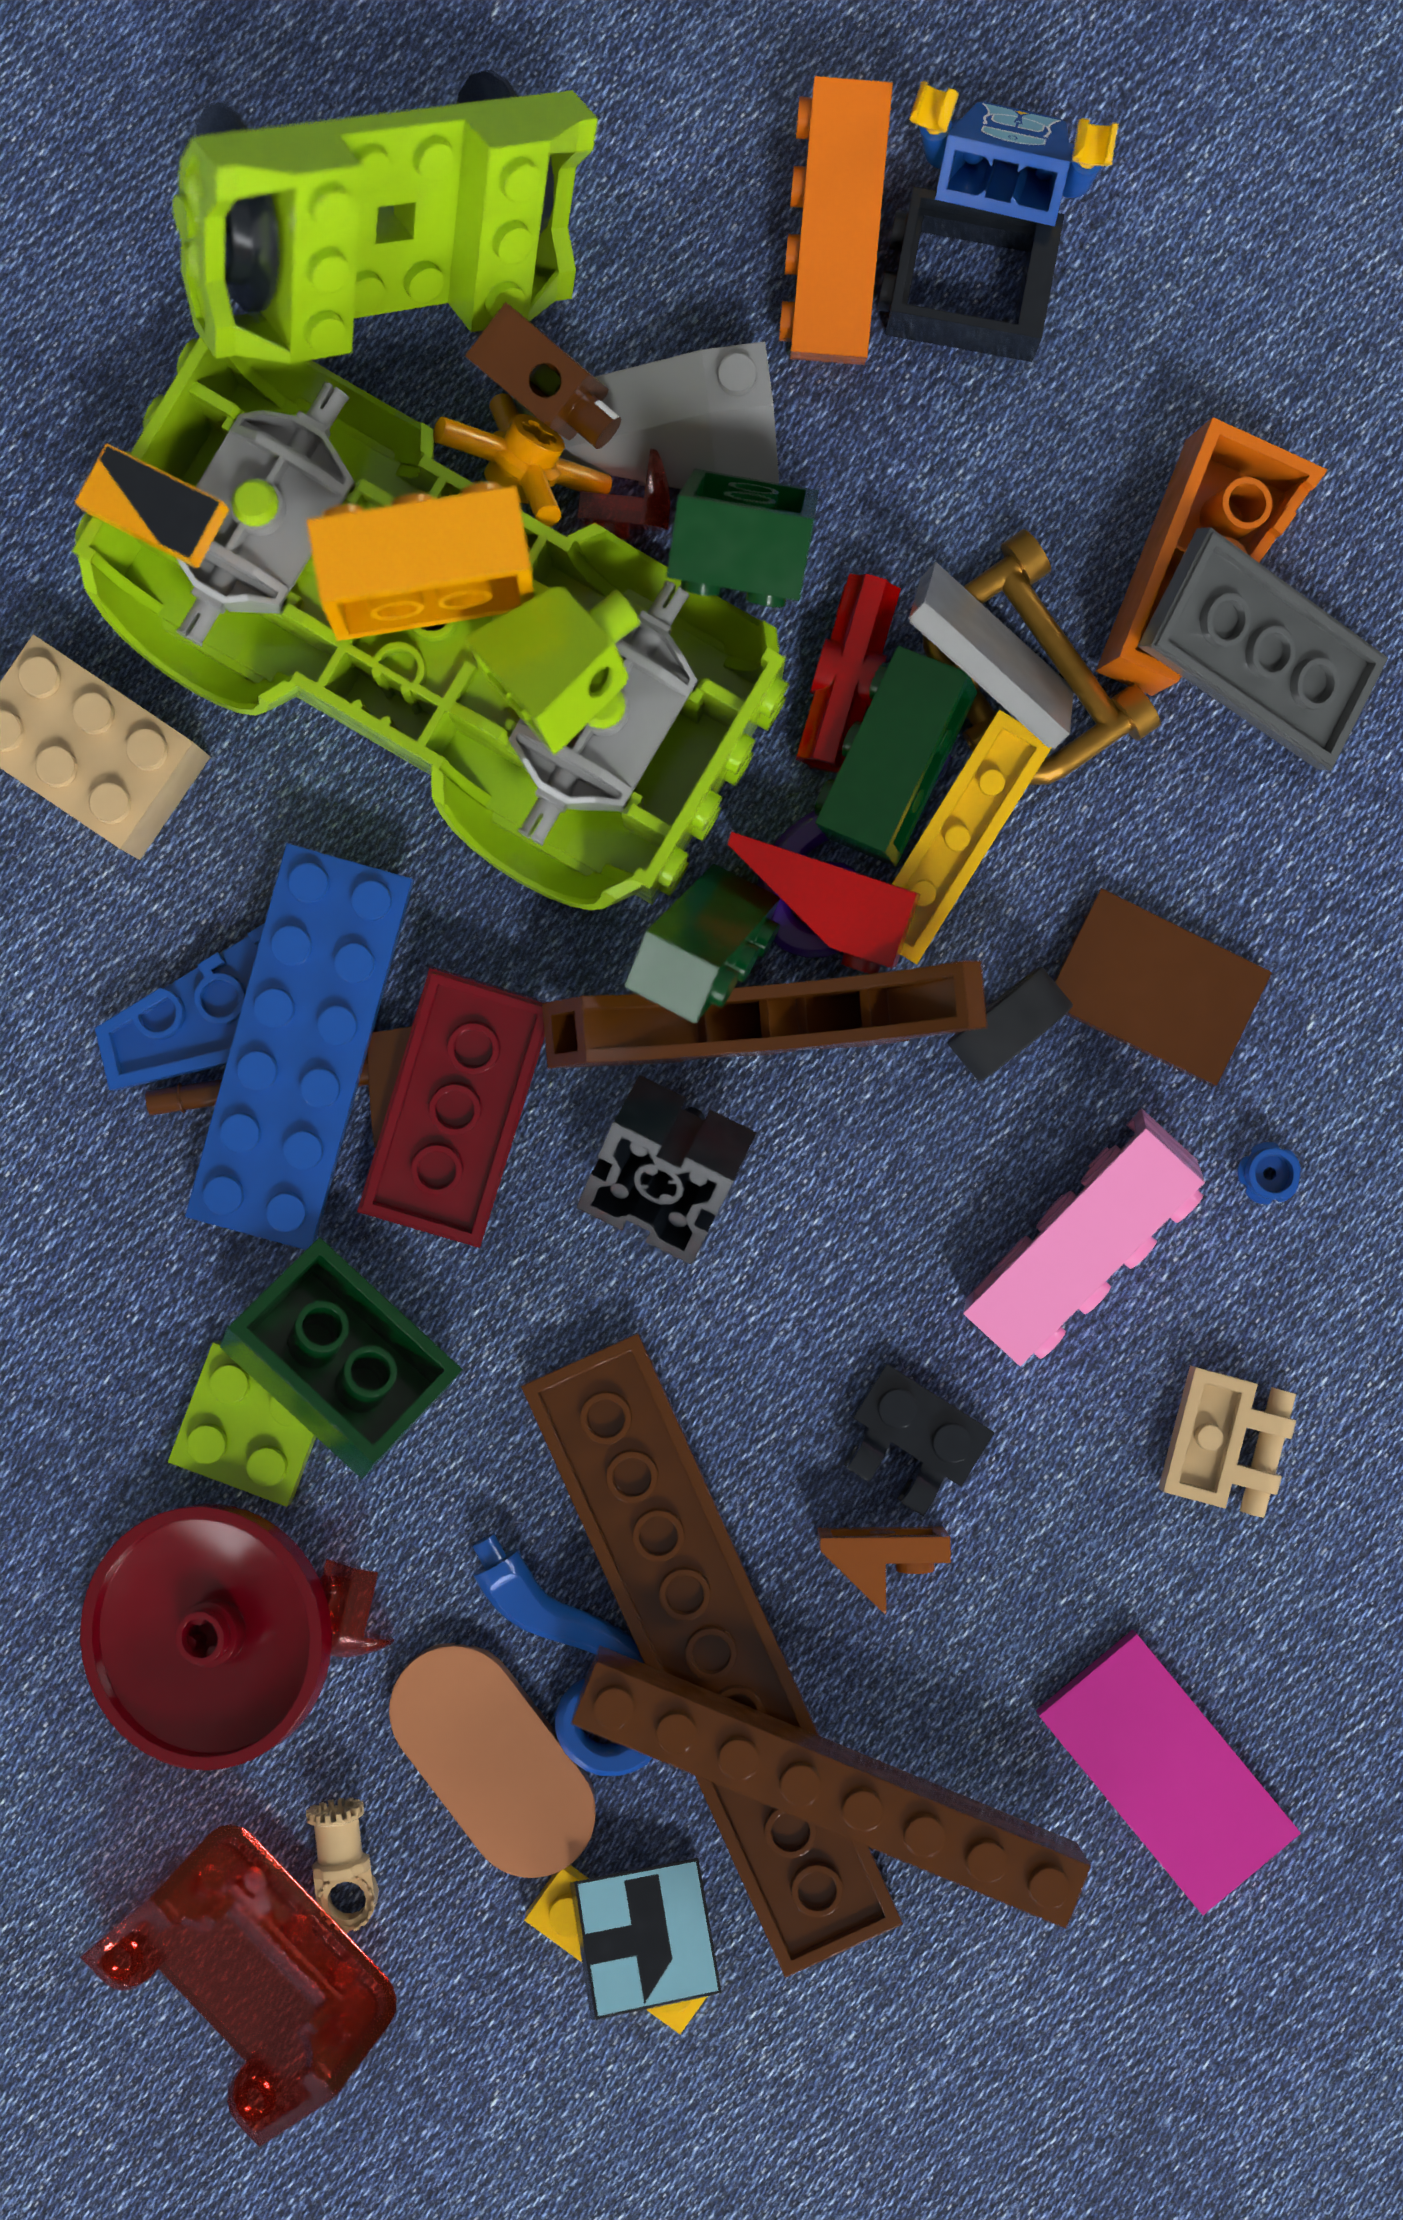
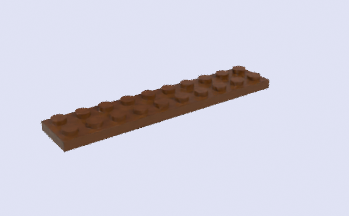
[521,1332,903,1978]

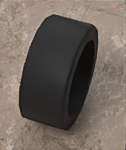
[947,967,1073,1081]

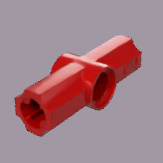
[796,573,901,773]

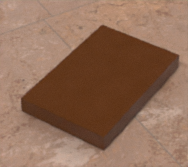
[1053,888,1272,1087]

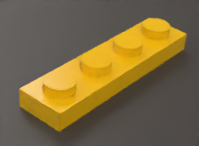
[892,710,1051,964]

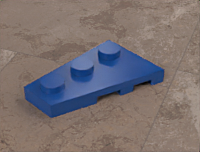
[95,923,265,1091]

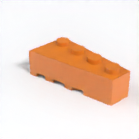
[779,76,893,365]
[1096,417,1328,696]

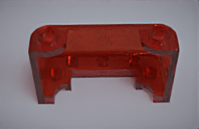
[80,1824,397,2147]

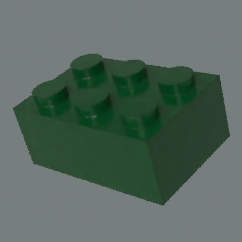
[666,468,819,607]
[220,1237,463,1480]

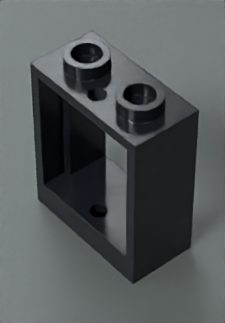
[877,186,1065,362]

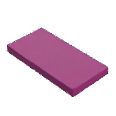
[1035,1629,1301,1915]

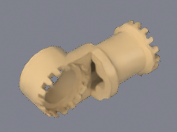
[306,1798,379,1933]

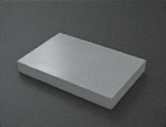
[909,562,1073,750]

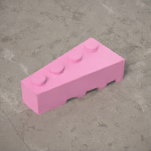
[963,1108,1205,1367]

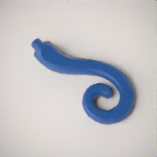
[472,1533,652,1776]

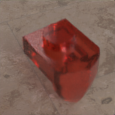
[578,449,671,540]
[319,1559,394,1658]

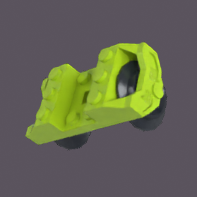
[172,70,598,364]

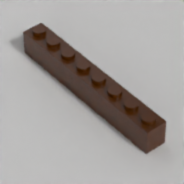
[571,1645,1091,1929]

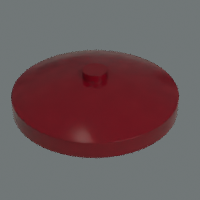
[80,1504,332,1770]

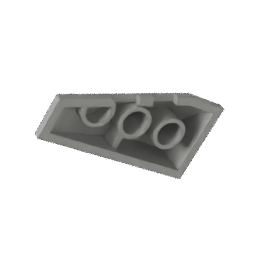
[515,341,779,489]

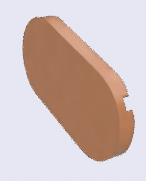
[389,1643,596,1878]

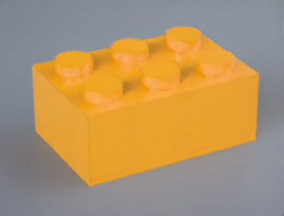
[306,482,534,641]

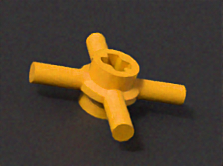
[433,393,612,527]

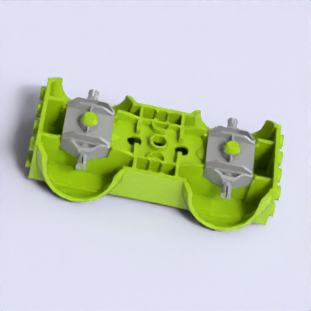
[72,337,789,910]

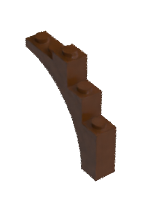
[542,960,987,1069]

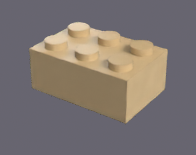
[0,634,210,860]

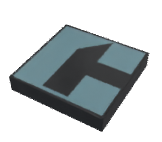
[570,1858,722,2020]

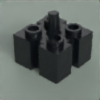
[576,1075,757,1265]

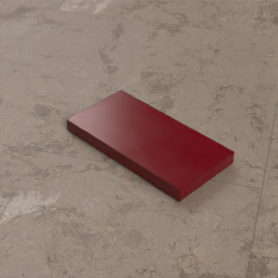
[357,966,547,1248]

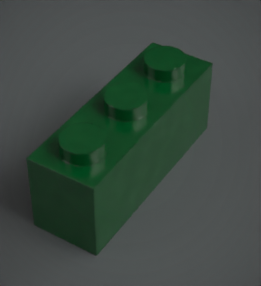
[815,646,977,867]
[624,863,781,1024]

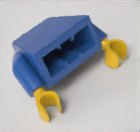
[910,81,1118,226]

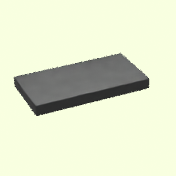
[1138,527,1388,771]

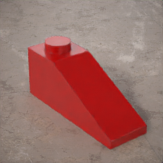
[727,832,921,974]

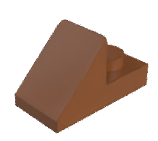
[817,1526,951,1615]

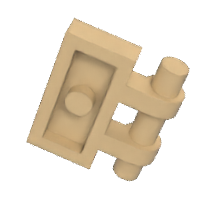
[1158,1365,1296,1518]

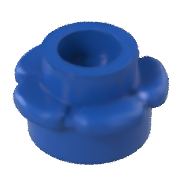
[1237,1142,1301,1205]

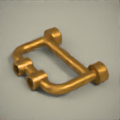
[923,529,1161,785]

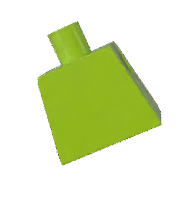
[464,587,640,755]

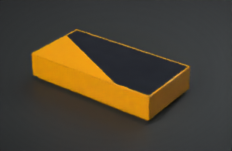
[74,443,229,569]

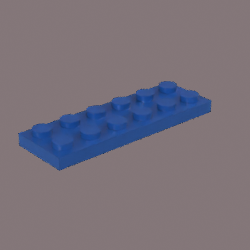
[185,843,415,1250]

